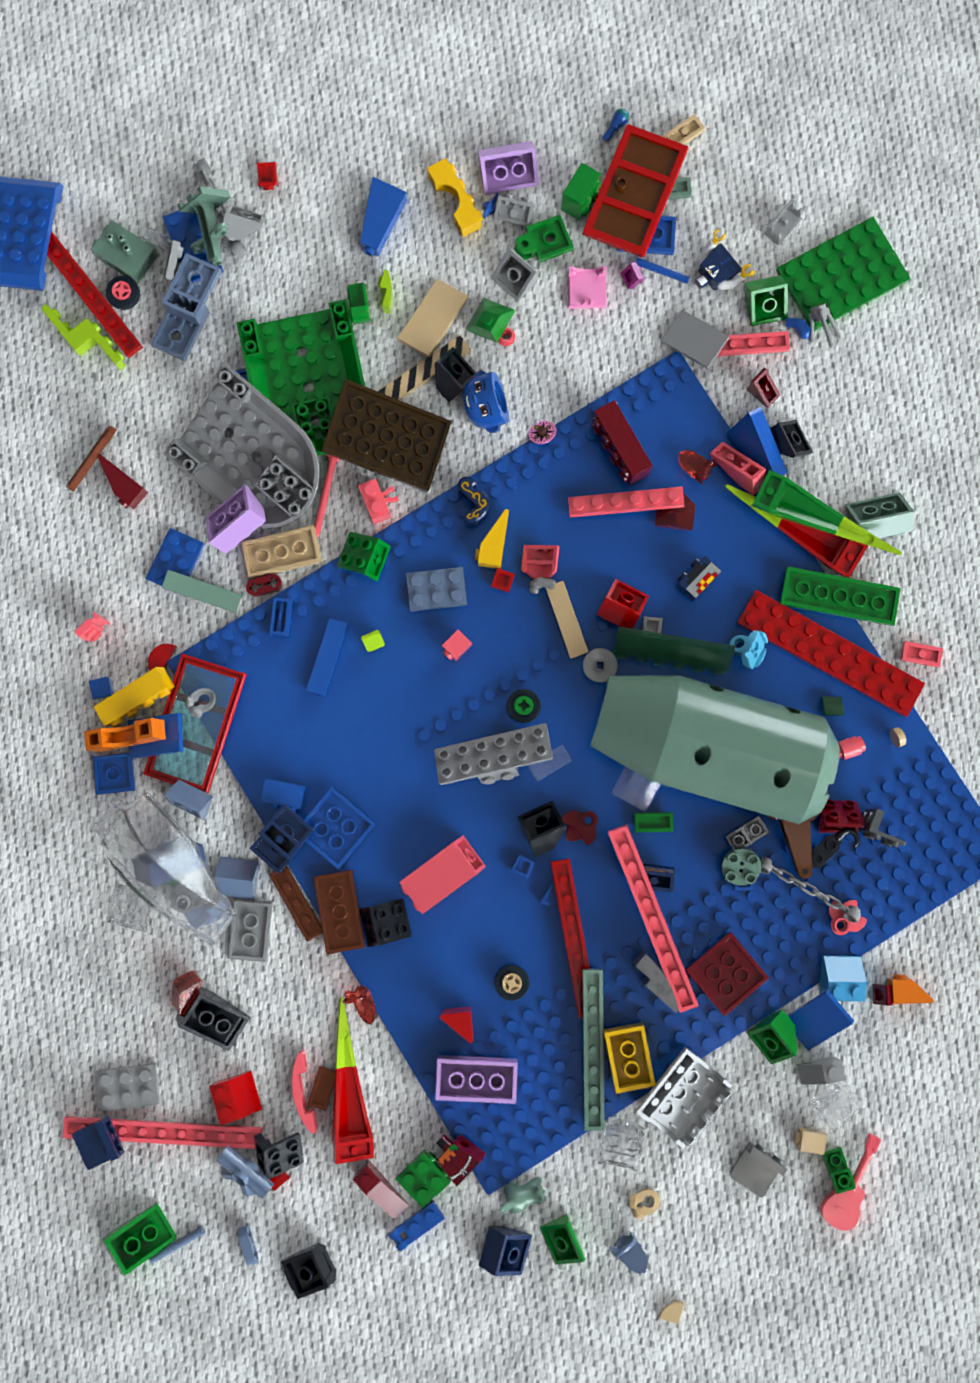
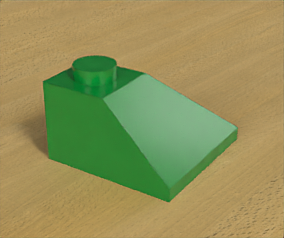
[466,298,515,343]
[747,1010,798,1064]

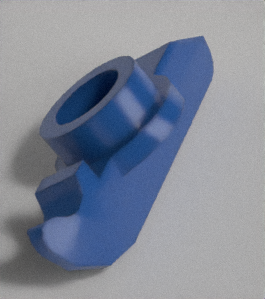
[482,192,498,219]

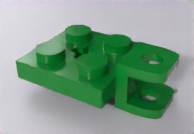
[514,215,574,263]

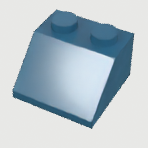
[819,955,867,1002]

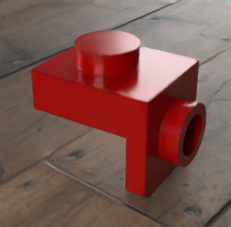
[257,162,278,190]

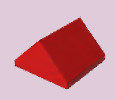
[439,1006,474,1044]

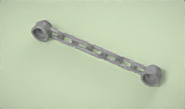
[195,158,246,256]
[760,857,861,923]

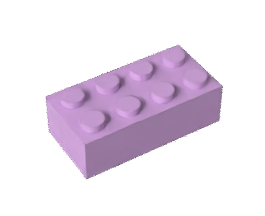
[435,1055,518,1104]

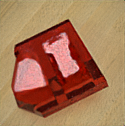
[655,493,696,531]
[172,970,204,1016]

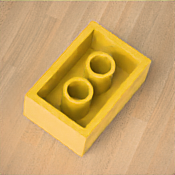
[603,1022,655,1094]

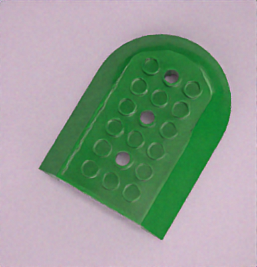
[236,299,365,456]

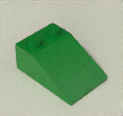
[101,1203,177,1276]

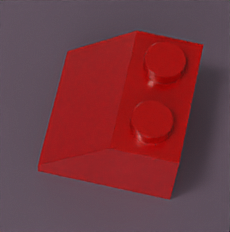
[597,579,649,632]
[209,1070,262,1125]

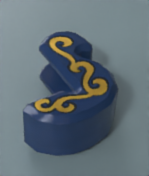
[458,476,490,525]

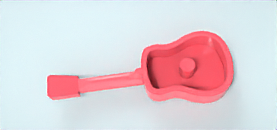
[820,1133,881,1231]

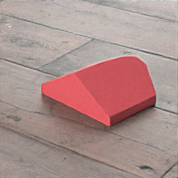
[521,545,559,580]

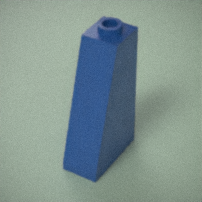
[360,177,408,257]
[727,407,788,476]

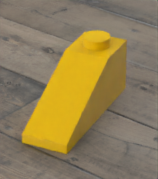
[475,509,509,569]

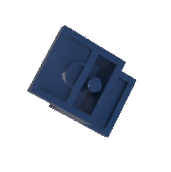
[249,804,315,874]

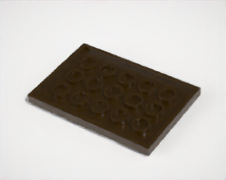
[321,379,452,492]

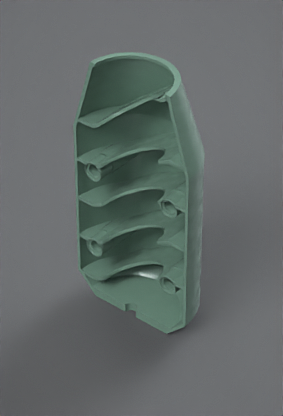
[590,675,840,824]

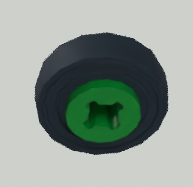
[506,689,541,724]

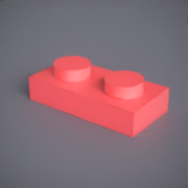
[900,641,943,668]

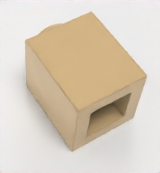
[794,1127,827,1155]

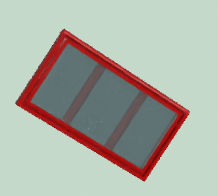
[143,654,247,794]

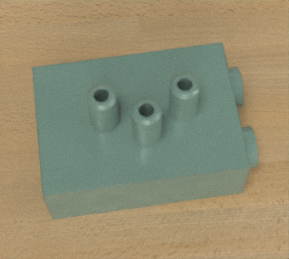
[91,220,159,285]

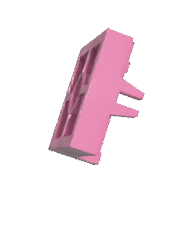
[568,266,607,309]

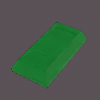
[634,812,674,832]

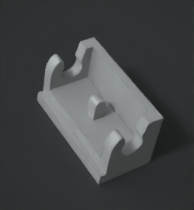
[764,199,803,245]

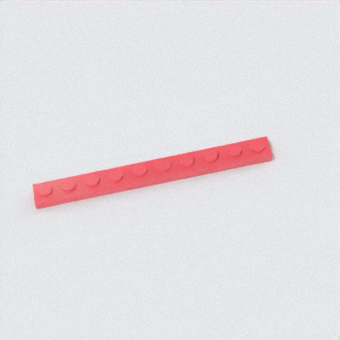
[608,824,699,1013]
[62,1116,263,1149]

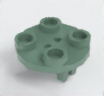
[722,847,761,886]

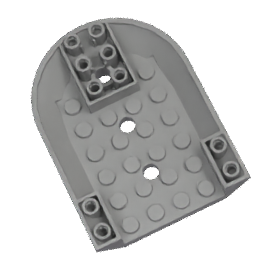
[163,362,319,528]

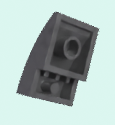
[632,951,678,1013]

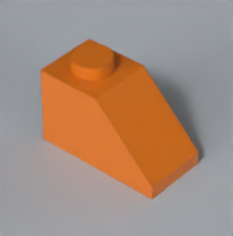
[887,974,933,1004]

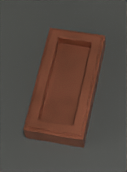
[307,1066,335,1111]

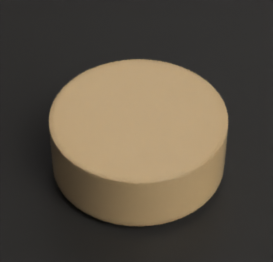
[889,727,906,748]

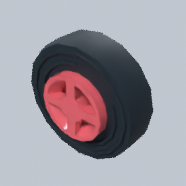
[106,275,140,310]

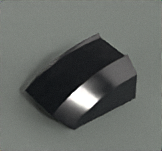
[280,1243,337,1299]

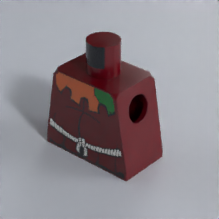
[436,1134,486,1186]

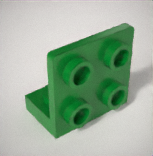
[337,532,391,582]

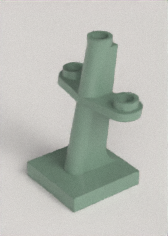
[177,186,231,266]

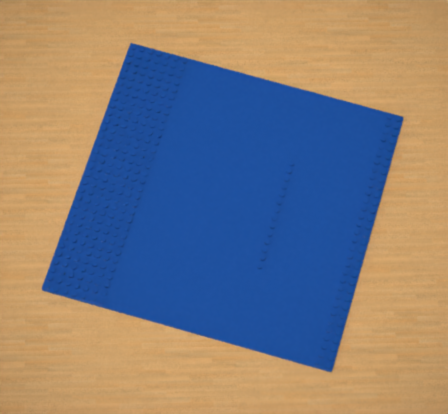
[167,351,980,1195]

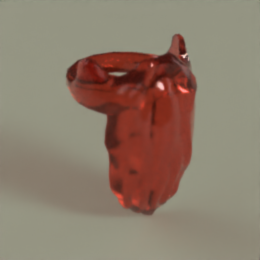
[679,450,718,485]
[342,985,376,1025]

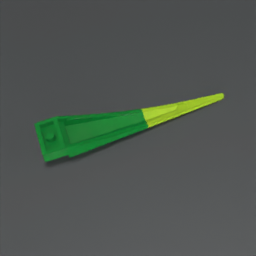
[752,470,902,555]

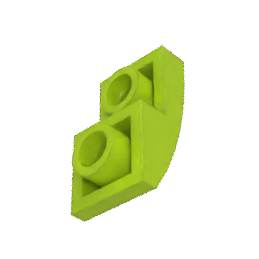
[378,269,393,314]

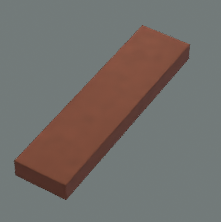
[66,426,117,492]
[269,866,323,942]

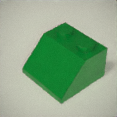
[744,275,788,326]

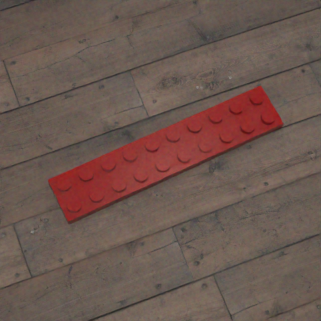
[736,590,925,717]

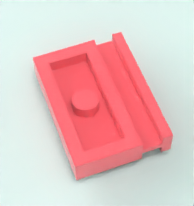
[74,612,110,643]

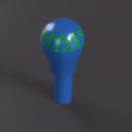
[602,108,630,142]

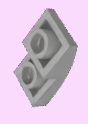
[725,815,769,849]

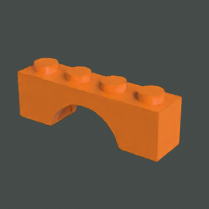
[84,718,166,752]

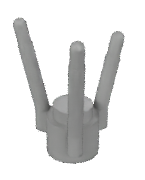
[808,304,841,348]

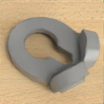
[185,688,216,718]

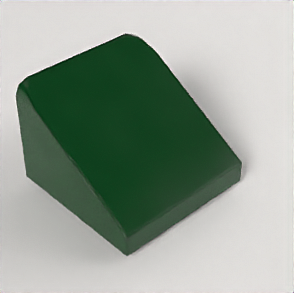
[822,696,844,716]

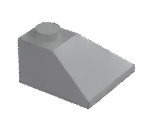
[223,204,266,241]

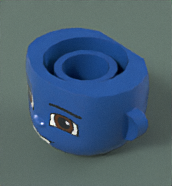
[462,370,509,433]

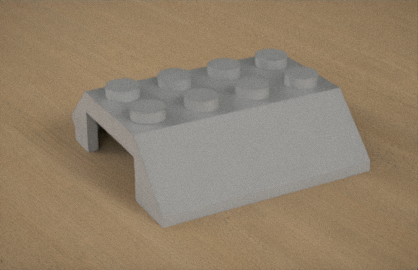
[634,1047,734,1148]

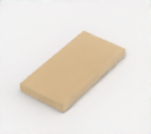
[397,279,469,358]
[241,525,322,579]

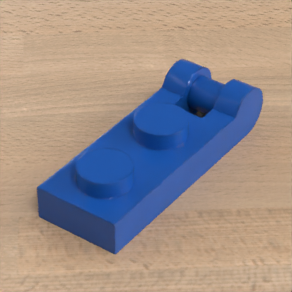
[388,1200,445,1252]

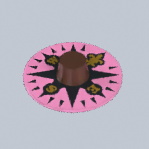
[529,421,556,444]

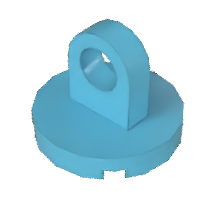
[729,630,768,669]

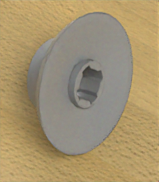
[583,648,618,683]

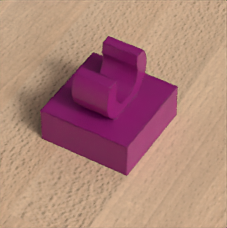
[621,262,646,289]

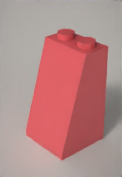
[399,835,486,914]

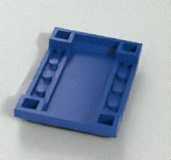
[0,176,63,291]

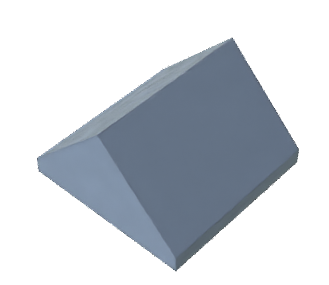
[165,780,213,820]
[214,857,259,900]

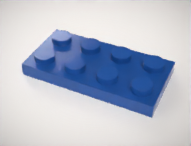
[162,210,224,282]

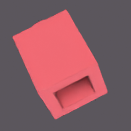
[442,630,472,661]

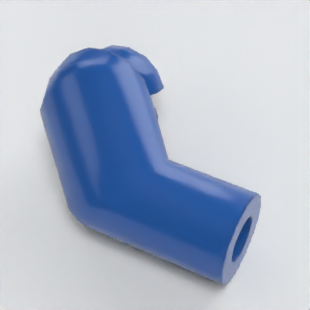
[786,318,811,339]

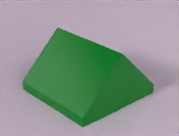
[540,1214,585,1265]

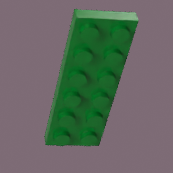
[780,566,901,626]

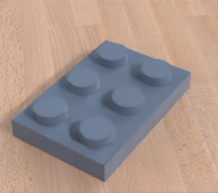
[406,567,467,612]

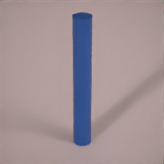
[636,258,690,284]

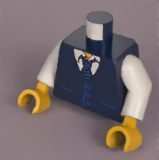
[695,229,755,290]

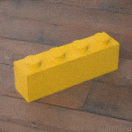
[94,667,175,728]

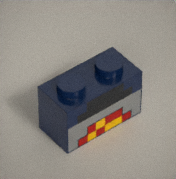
[676,556,722,601]
[643,864,675,893]

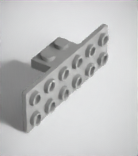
[434,723,553,785]

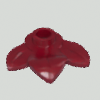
[562,810,598,846]

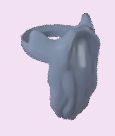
[609,1231,648,1274]

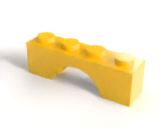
[427,158,483,238]

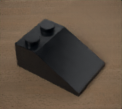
[175,984,250,1051]

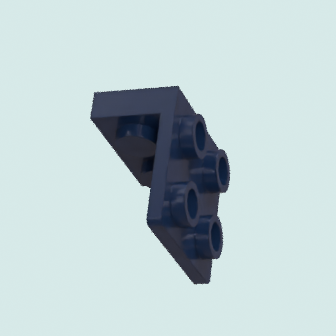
[72,1116,125,1170]

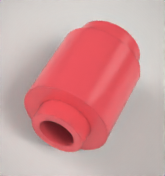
[838,736,866,760]

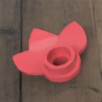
[829,900,867,935]

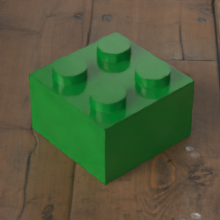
[561,163,602,221]

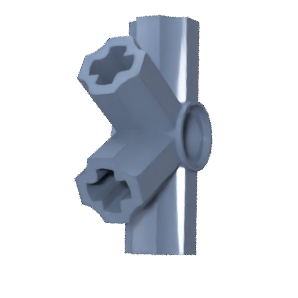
[216,1146,274,1199]

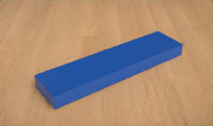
[306,618,348,697]

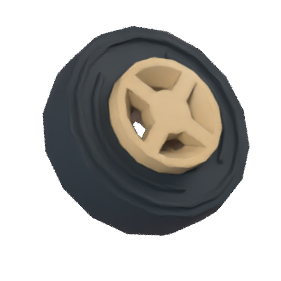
[494,964,530,1001]

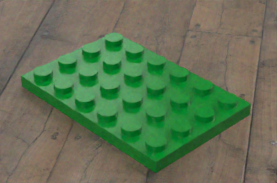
[776,216,911,332]

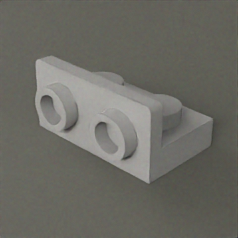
[494,193,536,226]

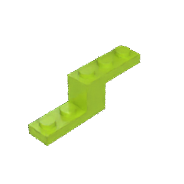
[41,304,126,370]

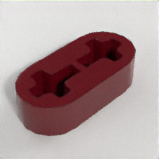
[246,574,283,597]

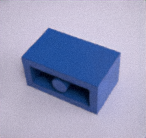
[260,779,306,812]

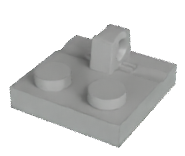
[163,240,183,280]

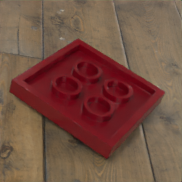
[685,931,769,1017]

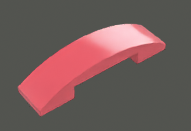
[292,1050,318,1134]

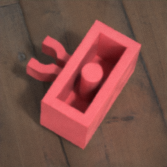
[358,478,399,525]

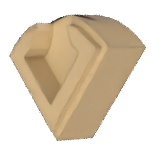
[659,1301,684,1324]

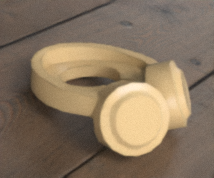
[629,1189,660,1220]

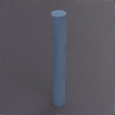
[149,1226,205,1264]

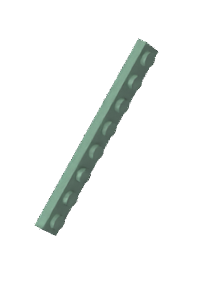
[582,969,605,1131]

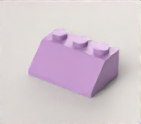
[477,141,539,195]
[205,485,266,554]

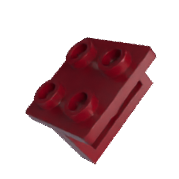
[818,799,865,833]

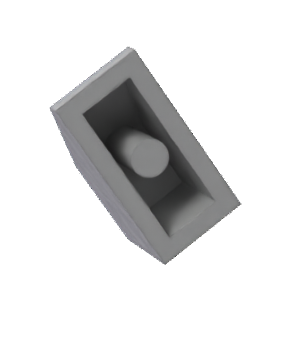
[797,1057,845,1085]

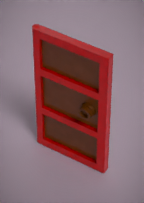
[582,124,689,258]

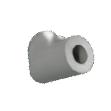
[529,577,556,594]

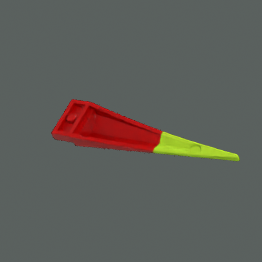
[724,485,868,578]
[332,997,374,1164]

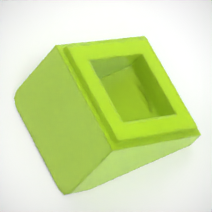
[361,630,385,652]

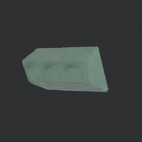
[845,492,915,538]

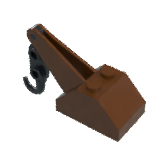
[766,813,860,878]

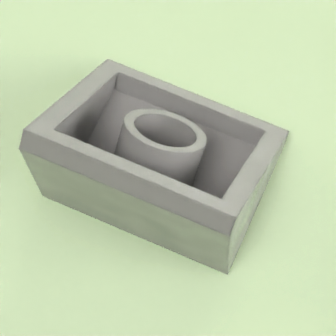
[491,247,538,302]

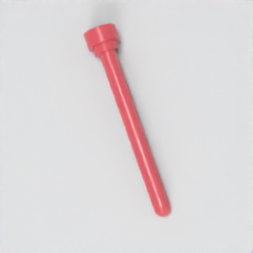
[314,454,341,538]

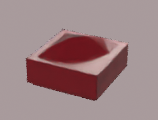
[872,984,893,1006]

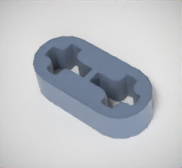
[237,1225,259,1266]

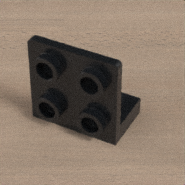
[359,898,412,947]
[254,1132,304,1179]

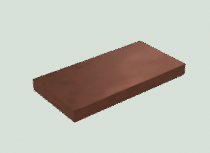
[313,870,366,955]

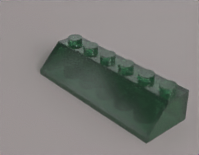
[612,627,735,676]

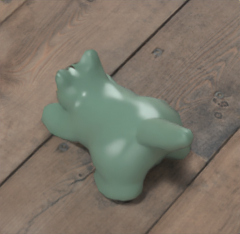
[499,1177,546,1213]

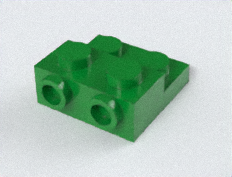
[395,1150,451,1208]

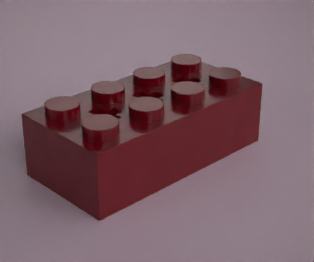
[591,400,653,486]

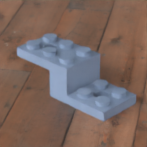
[151,253,221,362]

